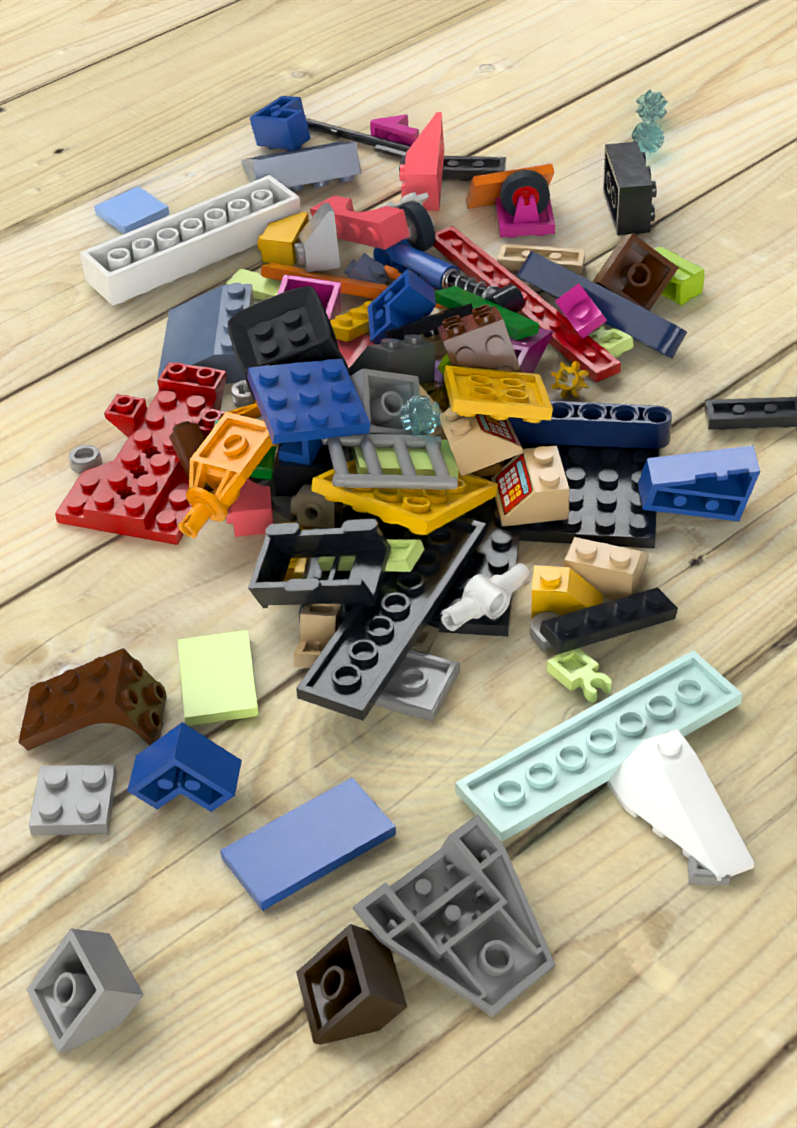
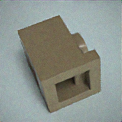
[291,484,343,529]

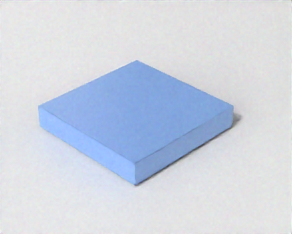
[94,186,170,234]

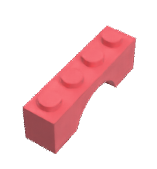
[310,195,410,250]
[226,477,274,537]

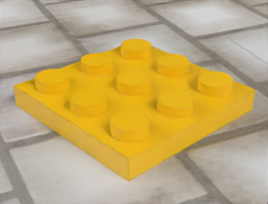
[444,365,553,423]

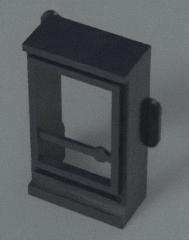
[248,519,392,608]

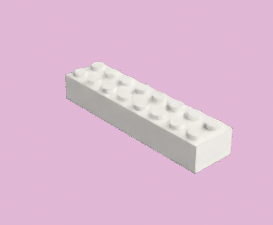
[80,175,301,306]

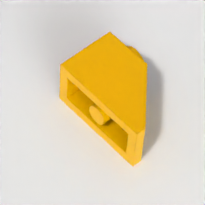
[257,212,309,266]
[531,565,604,620]

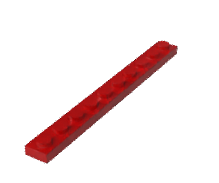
[433,226,621,383]

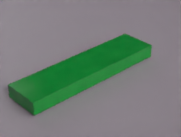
[434,286,539,340]

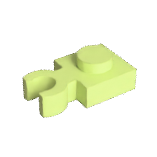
[588,324,634,358]
[547,648,612,703]

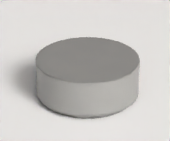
[69,445,102,474]

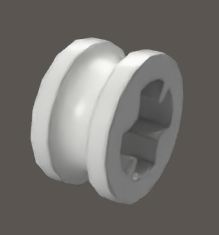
[231,380,255,408]

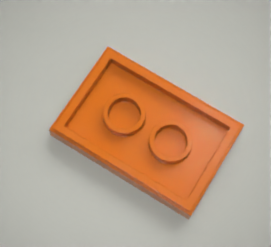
[466,164,555,209]

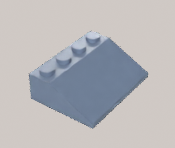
[241,141,361,192]
[157,283,254,384]

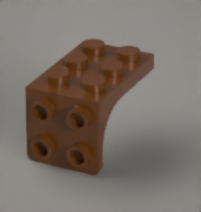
[438,304,521,372]
[18,648,167,751]

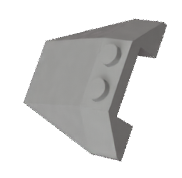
[353,814,555,1017]

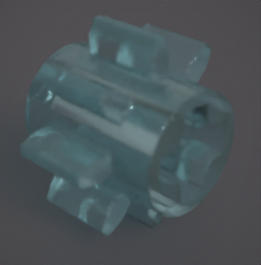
[636,89,668,124]
[632,120,664,153]
[400,396,441,436]

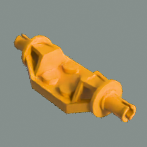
[178,401,277,538]

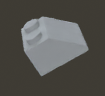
[295,203,341,272]
[350,369,422,435]
[26,928,144,1053]

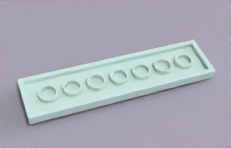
[455,650,743,842]

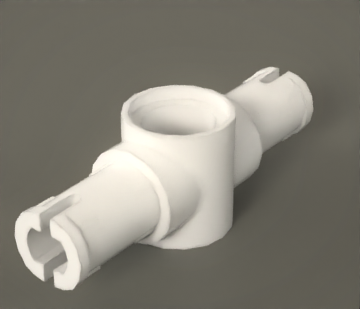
[441,563,531,631]

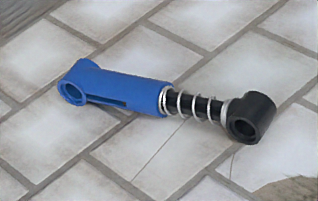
[373,238,525,313]

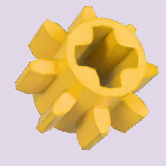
[551,361,589,399]

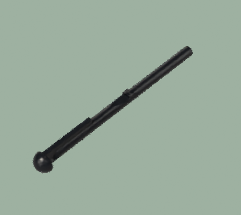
[306,118,411,158]

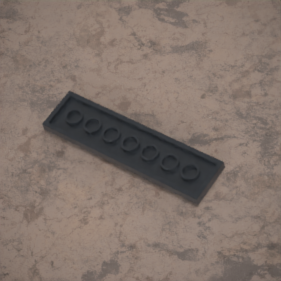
[296,516,486,721]

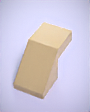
[294,604,341,668]

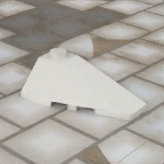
[607,729,755,881]

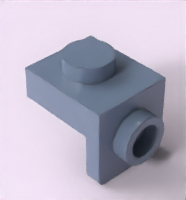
[344,253,388,285]

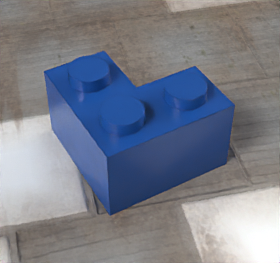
[249,96,311,151]
[368,269,436,345]
[127,722,242,812]

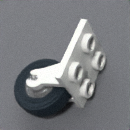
[377,192,435,252]

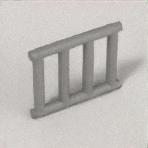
[321,434,458,490]

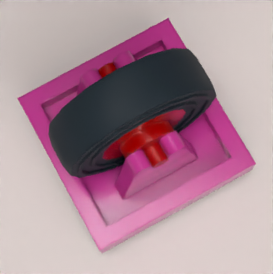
[495,170,555,238]

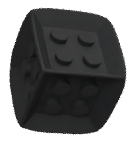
[228,286,351,418]

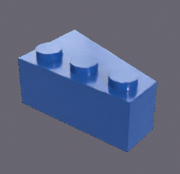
[638,445,761,521]

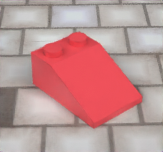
[400,112,445,211]

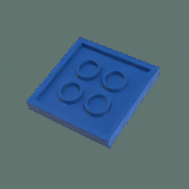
[247,359,371,444]

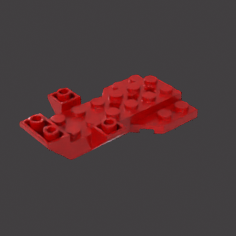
[55,362,227,545]

